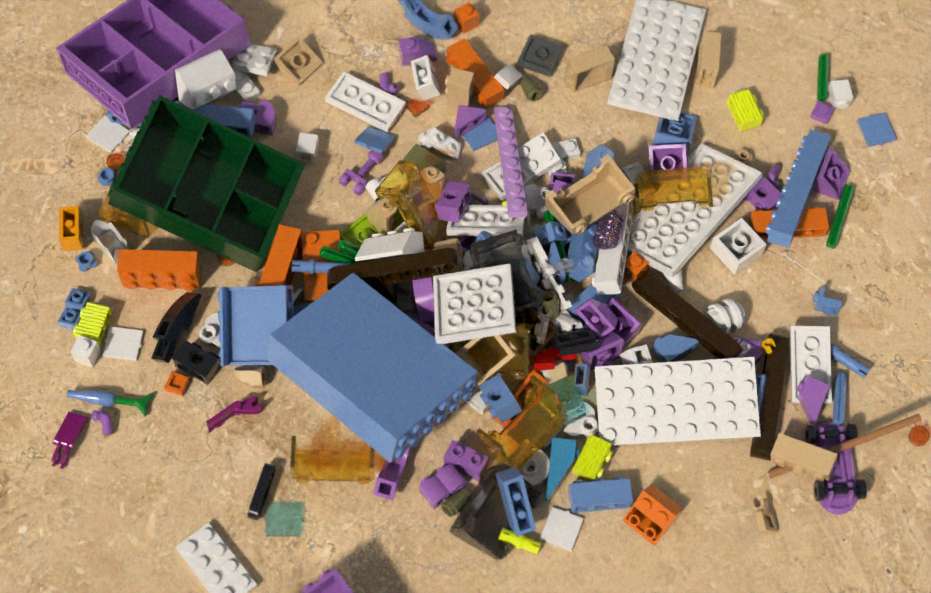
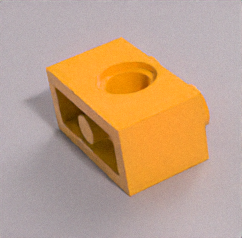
[59,206,83,251]

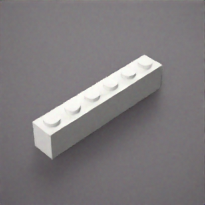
[592,202,634,295]

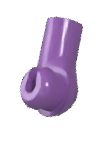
[380,73,399,95]
[767,164,781,189]
[92,409,113,435]

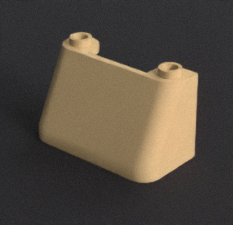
[545,154,635,235]
[367,166,445,236]

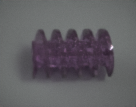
[593,210,624,250]

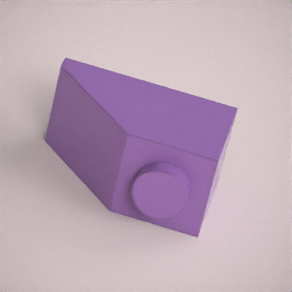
[399,37,437,66]
[575,298,618,339]
[797,376,830,424]

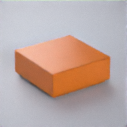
[164,371,191,397]

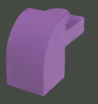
[240,99,277,136]

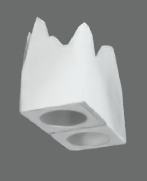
[91,219,130,265]

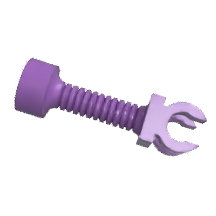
[339,150,384,196]

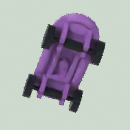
[805,420,867,515]

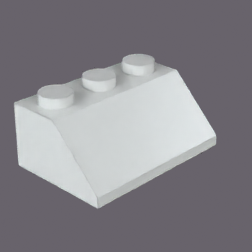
[175,49,236,110]
[355,228,424,262]

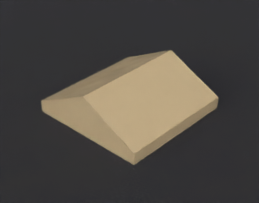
[273,36,323,86]

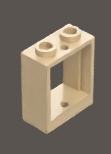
[695,31,722,89]
[564,46,615,93]
[455,334,519,385]

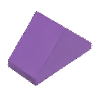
[455,106,486,139]

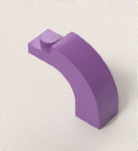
[412,277,435,328]
[373,446,412,500]

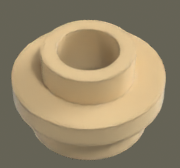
[734,149,753,165]

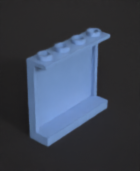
[217,285,294,366]

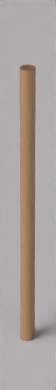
[768,413,922,479]

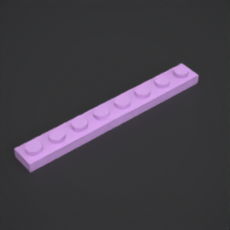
[493,106,528,218]

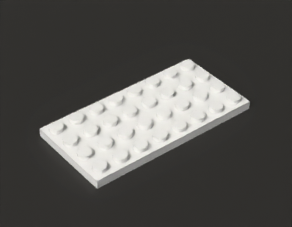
[607,0,706,121]
[627,143,762,278]
[595,357,761,446]

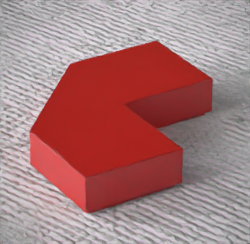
[534,347,577,371]

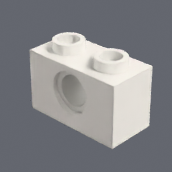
[411,55,441,101]

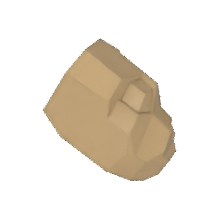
[233,365,267,388]

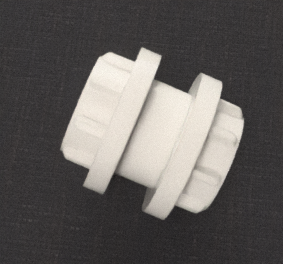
[704,299,745,334]

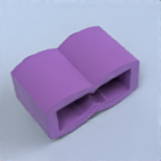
[419,463,466,509]

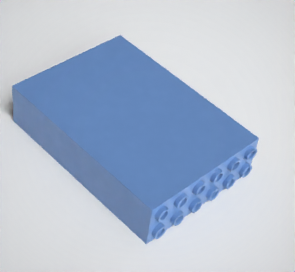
[266,273,477,463]

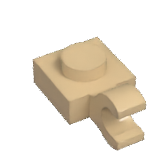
[751,498,778,535]

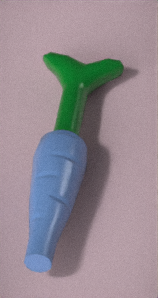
[67,390,153,416]

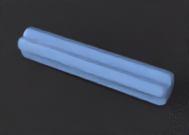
[833,373,847,426]

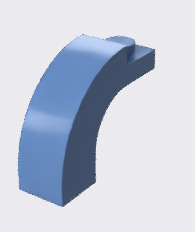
[398,0,459,40]

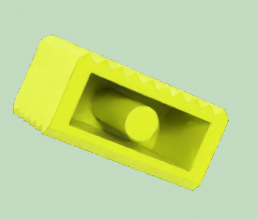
[727,89,764,132]
[73,302,113,347]
[572,434,613,482]

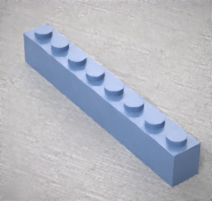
[107,100,257,138]
[766,129,831,248]
[565,144,615,282]

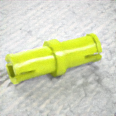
[498,527,541,555]

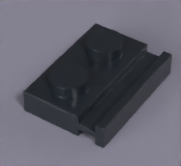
[553,327,599,357]

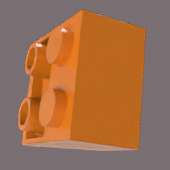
[623,484,684,546]

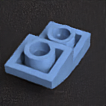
[58,288,91,330]

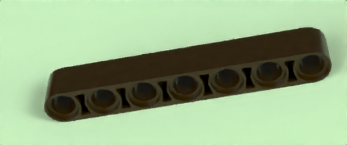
[327,248,458,290]
[632,271,742,359]
[750,333,790,461]

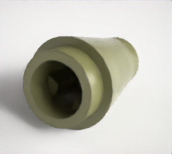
[519,76,543,102]
[540,291,560,319]
[441,488,470,517]

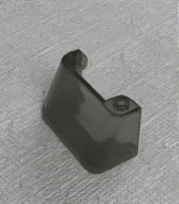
[470,230,544,315]
[450,464,542,560]

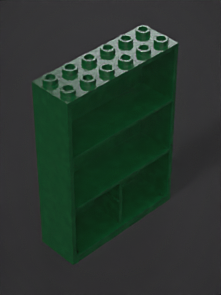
[107,95,306,272]

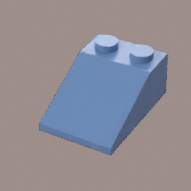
[652,112,698,153]

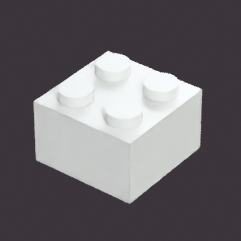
[710,218,767,275]

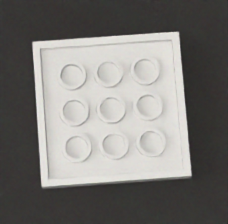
[433,264,516,344]

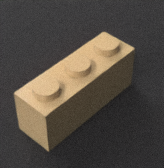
[444,68,474,115]
[771,433,837,481]

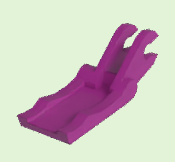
[206,397,263,433]
[51,412,88,469]

